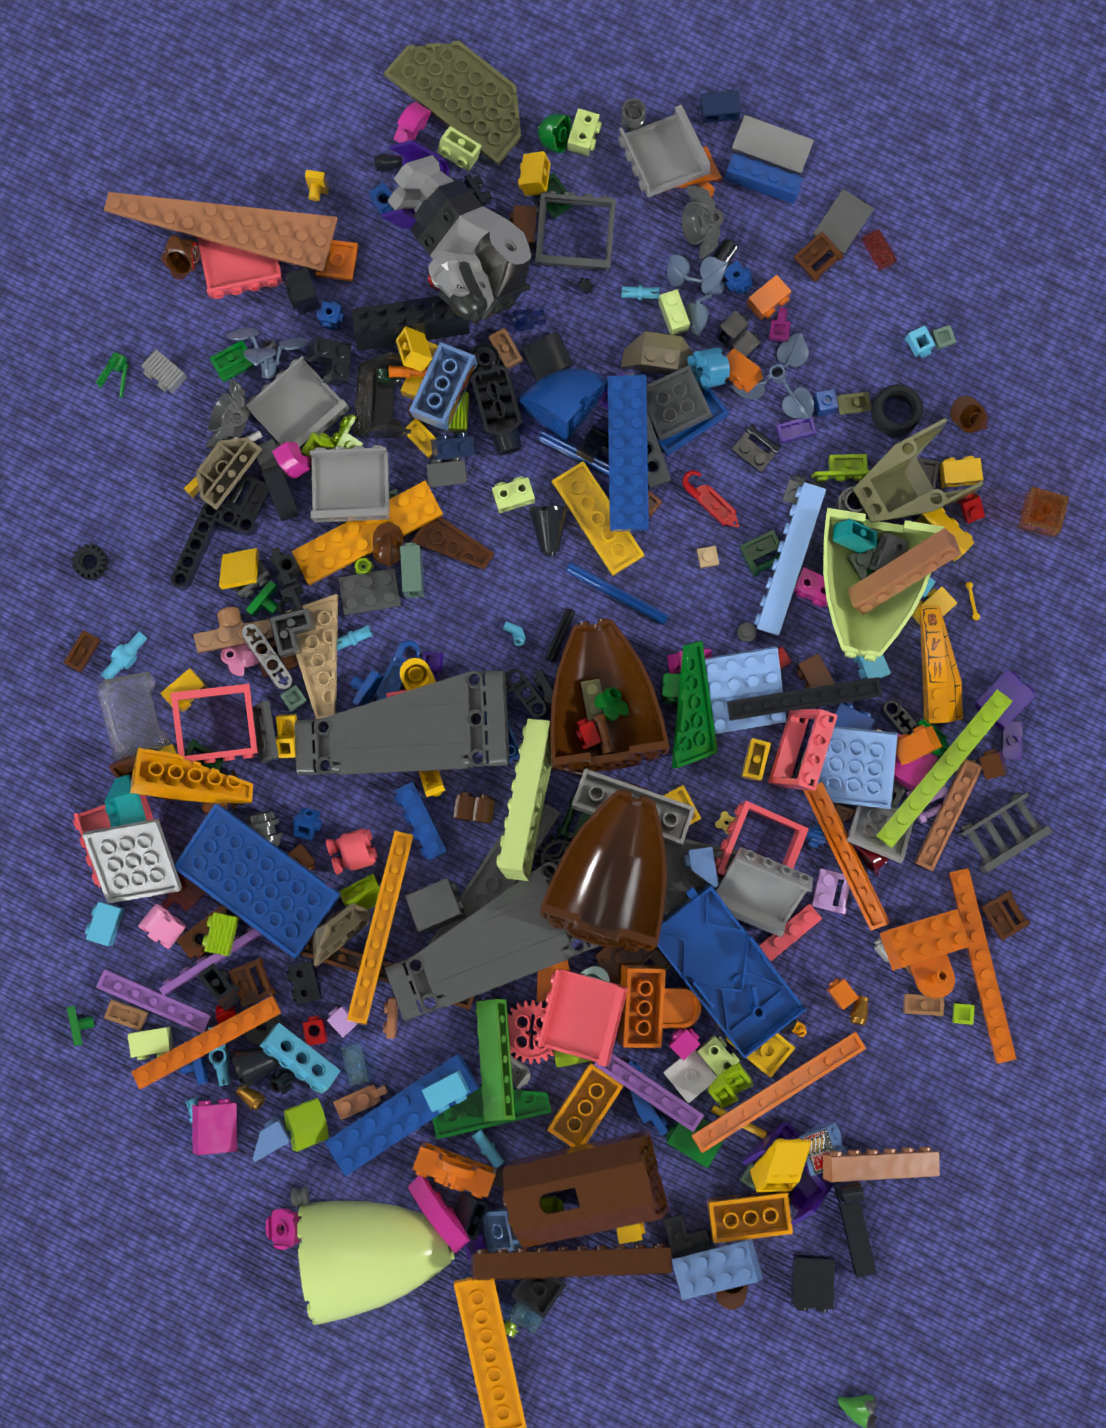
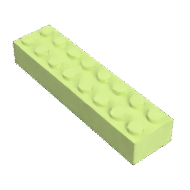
[497,719,552,881]

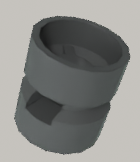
[621,98,646,132]

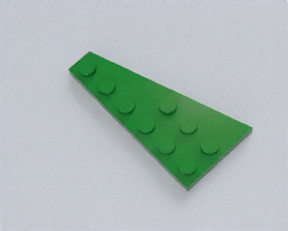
[672,641,718,768]
[432,1086,552,1139]

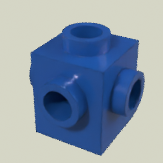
[724,260,753,295]
[316,301,345,331]
[293,807,322,841]

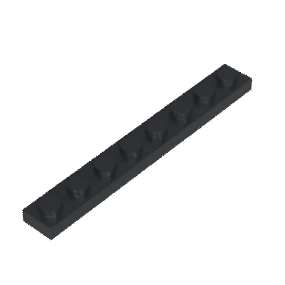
[726,677,882,721]

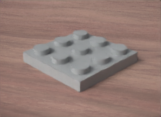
[846,805,914,863]

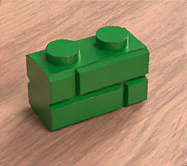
[660,673,681,705]

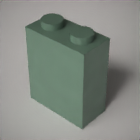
[400,543,424,598]

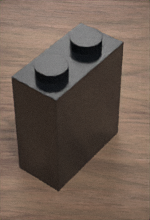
[791,1254,835,1312]

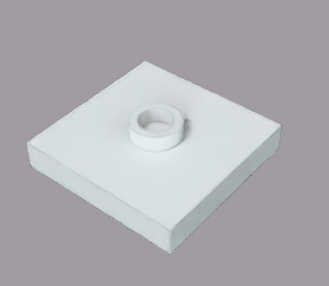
[663,1050,717,1103]

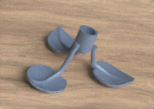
[667,255,728,337]
[226,328,309,378]
[731,333,814,419]

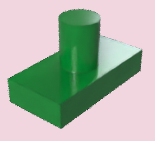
[246,581,279,618]
[67,1006,94,1046]

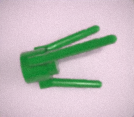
[96,353,129,398]

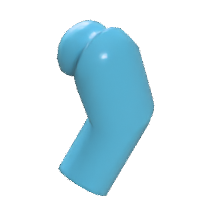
[503,621,526,646]

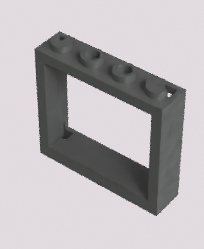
[535,191,616,271]

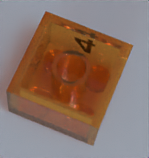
[1017,487,1069,538]

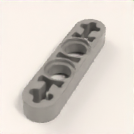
[242,624,292,690]

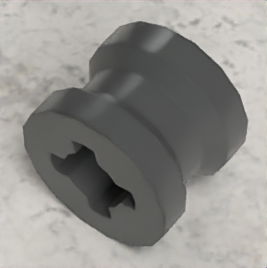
[291,1185,310,1208]

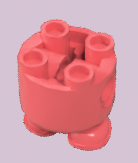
[326,828,378,875]

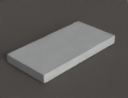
[731,115,814,176]

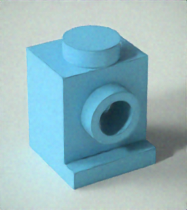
[905,326,935,358]

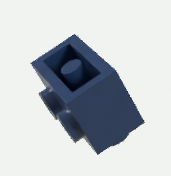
[431,432,475,460]

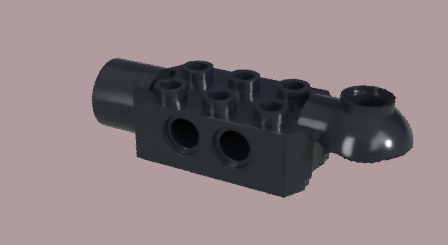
[470,343,522,456]

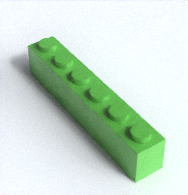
[476,999,515,1122]

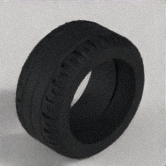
[871,384,923,436]

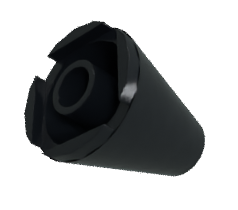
[529,505,567,556]
[230,1047,285,1089]

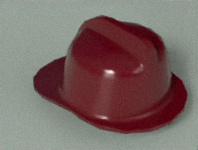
[853,844,888,877]

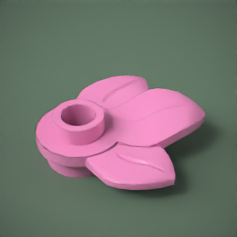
[220,643,258,677]

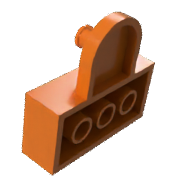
[880,909,970,999]
[617,965,701,1048]
[412,1141,497,1199]

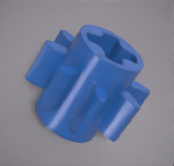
[805,824,826,849]

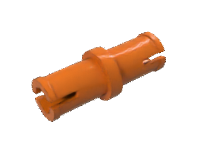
[389,365,427,379]

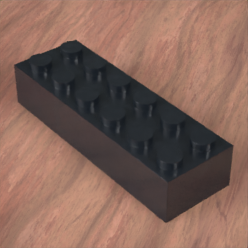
[352,295,470,351]

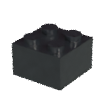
[511,1278,567,1319]

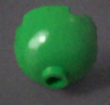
[538,114,572,153]

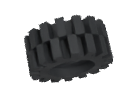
[71,544,109,580]

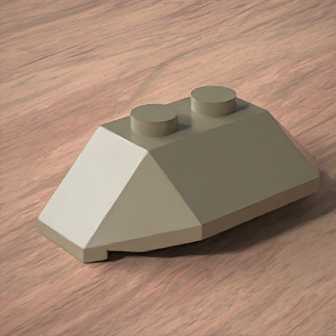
[621,331,693,375]
[196,437,262,510]
[313,903,371,966]

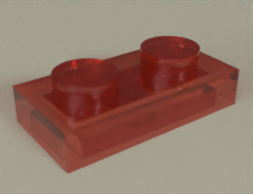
[862,229,897,271]

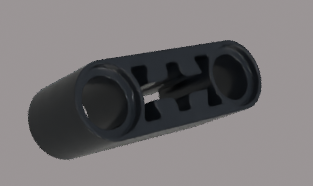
[261,464,299,522]
[880,700,919,735]

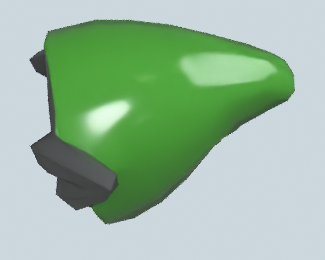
[838,1394,877,1428]

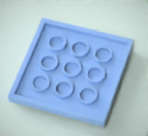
[705,647,787,734]
[818,726,898,809]

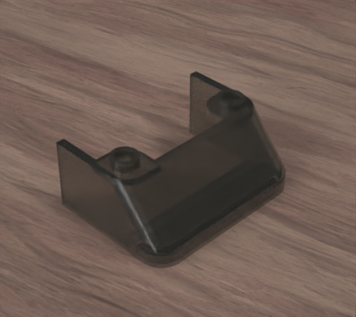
[354,352,411,438]

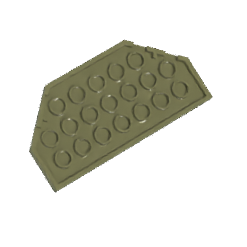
[384,41,521,166]

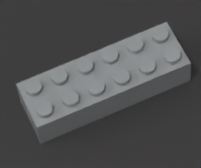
[571,769,695,847]

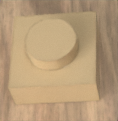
[697,546,719,569]

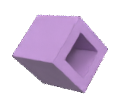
[327,1006,358,1038]

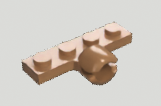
[193,607,273,654]

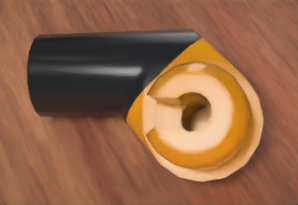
[779,1019,807,1037]

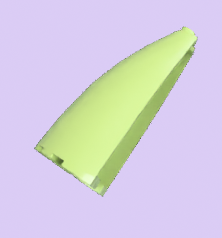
[823,508,944,662]
[297,1201,455,1325]

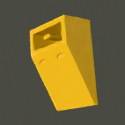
[750,1138,812,1192]

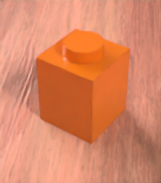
[826,978,859,1010]

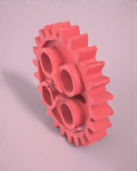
[508,999,555,1064]

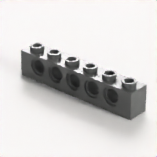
[628,373,671,490]

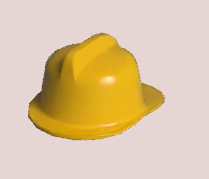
[399,658,436,691]

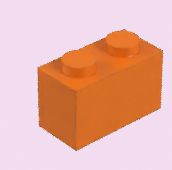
[747,275,791,320]
[725,348,763,393]
[896,725,942,765]

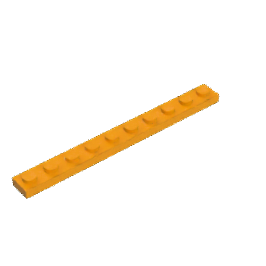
[347,831,414,1025]

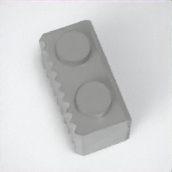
[141,349,187,394]

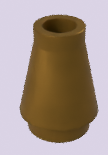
[849,996,869,1026]
[235,1085,266,1111]

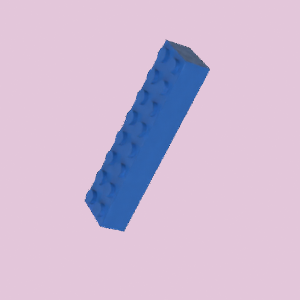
[608,375,649,532]
[324,1054,481,1177]

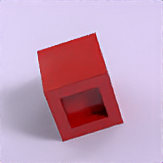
[303,1015,328,1046]

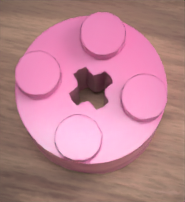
[138,904,186,949]

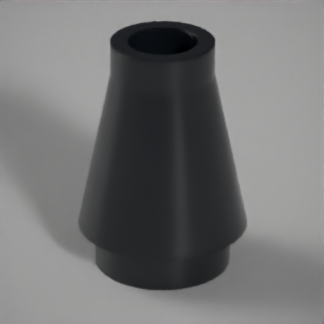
[375,153,402,173]

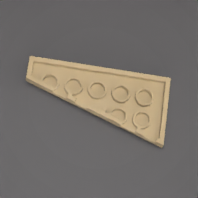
[285,594,338,719]

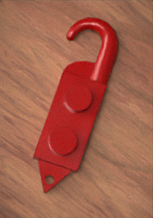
[682,470,739,528]

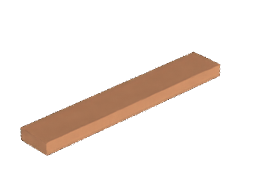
[914,759,982,871]

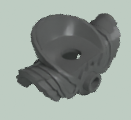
[681,186,724,260]
[205,379,249,449]

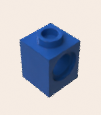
[369,182,395,215]
[813,389,839,417]

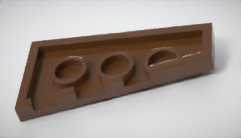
[411,517,495,570]

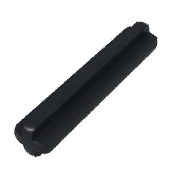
[545,608,575,662]

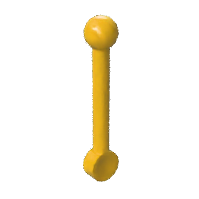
[965,582,980,621]

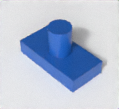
[350,670,383,707]
[180,1056,209,1085]

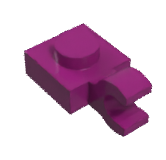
[769,308,791,342]

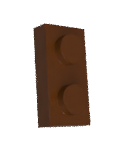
[63,630,101,673]

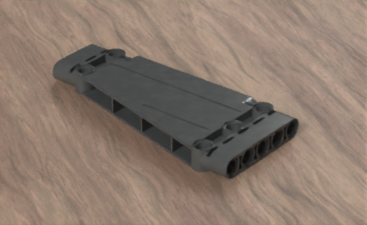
[295,670,509,776]
[385,857,599,1022]

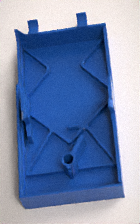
[657,883,807,1059]

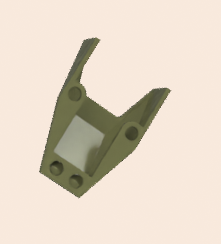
[853,418,983,523]

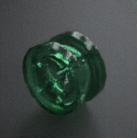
[375,369,392,383]

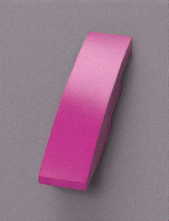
[408,1176,470,1253]

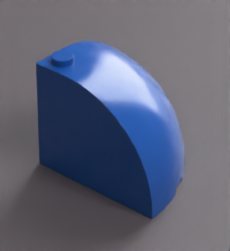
[518,368,608,442]

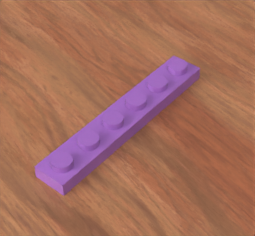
[159,926,263,995]
[96,969,212,1033]
[594,1053,704,1132]

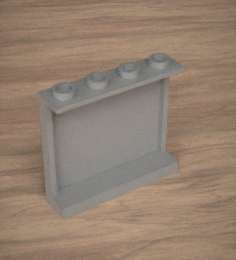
[618,105,710,197]
[246,356,349,452]
[310,445,390,523]
[715,847,813,937]

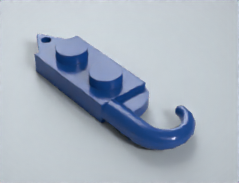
[375,640,420,701]

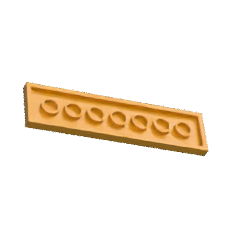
[291,480,443,585]
[454,1277,527,1428]

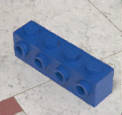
[724,154,803,204]
[394,782,448,860]

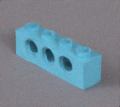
[260,1023,341,1094]

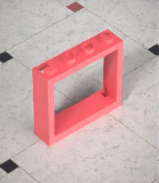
[171,684,258,764]
[768,709,838,791]
[715,801,809,877]

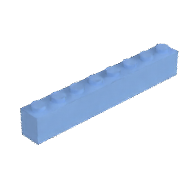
[754,482,826,636]

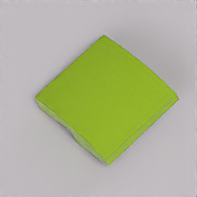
[708,1063,754,1108]
[284,1098,329,1152]

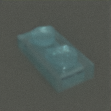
[341,1042,370,1086]

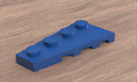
[657,388,729,456]

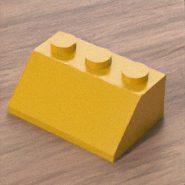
[915,507,975,562]

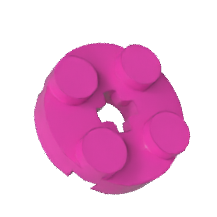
[266,1208,301,1250]

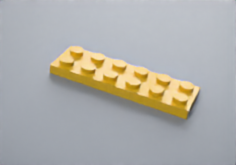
[552,461,645,576]

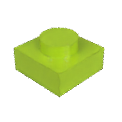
[952,1003,975,1025]

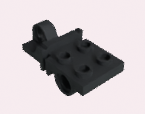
[269,547,304,615]

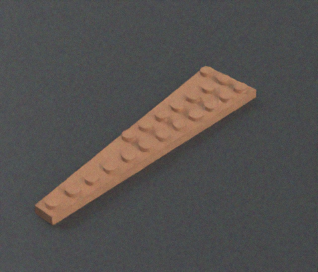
[104,192,338,273]

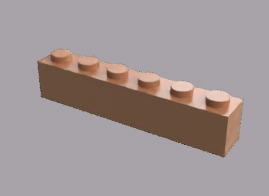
[847,528,961,615]
[823,1146,940,1182]

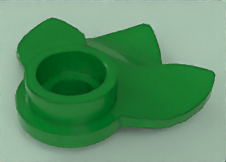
[594,687,629,722]

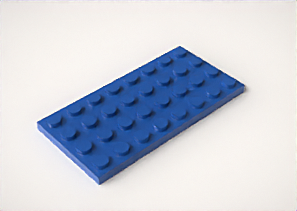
[174,803,341,959]

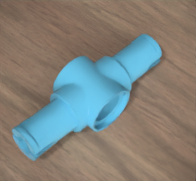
[100,631,147,682]
[208,1027,231,1086]

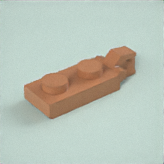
[333,1084,389,1120]

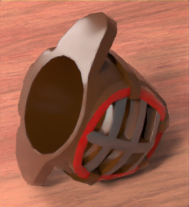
[161,235,200,280]

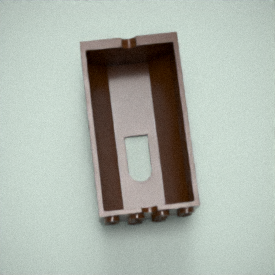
[502,1130,669,1248]

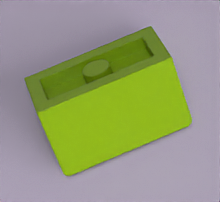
[339,873,380,909]

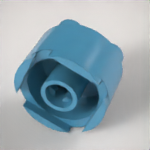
[687,347,730,389]

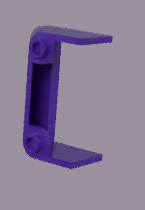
[381,140,449,229]
[742,1122,834,1225]

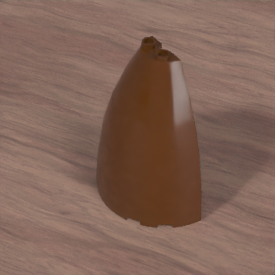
[550,618,669,772]
[540,790,667,952]

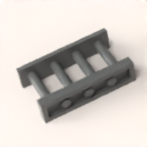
[958,792,1052,873]

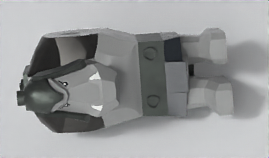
[388,155,531,324]

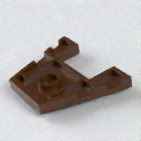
[595,946,672,985]

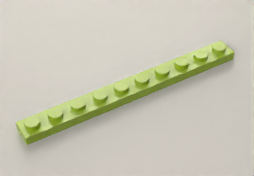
[876,689,1013,849]

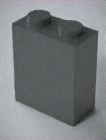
[405,878,466,934]

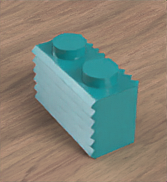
[833,518,878,554]

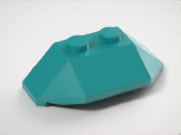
[104,775,146,827]

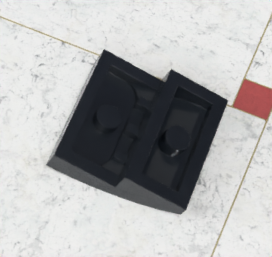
[522,331,574,381]

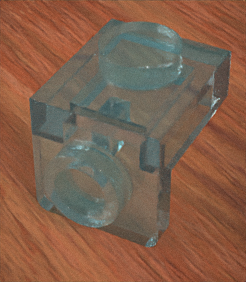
[508,1301,542,1334]

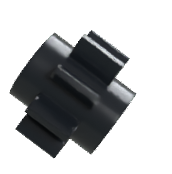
[270,1068,295,1095]

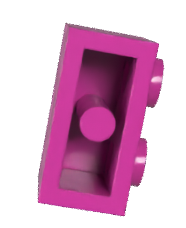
[793,567,828,607]
[667,1028,700,1061]

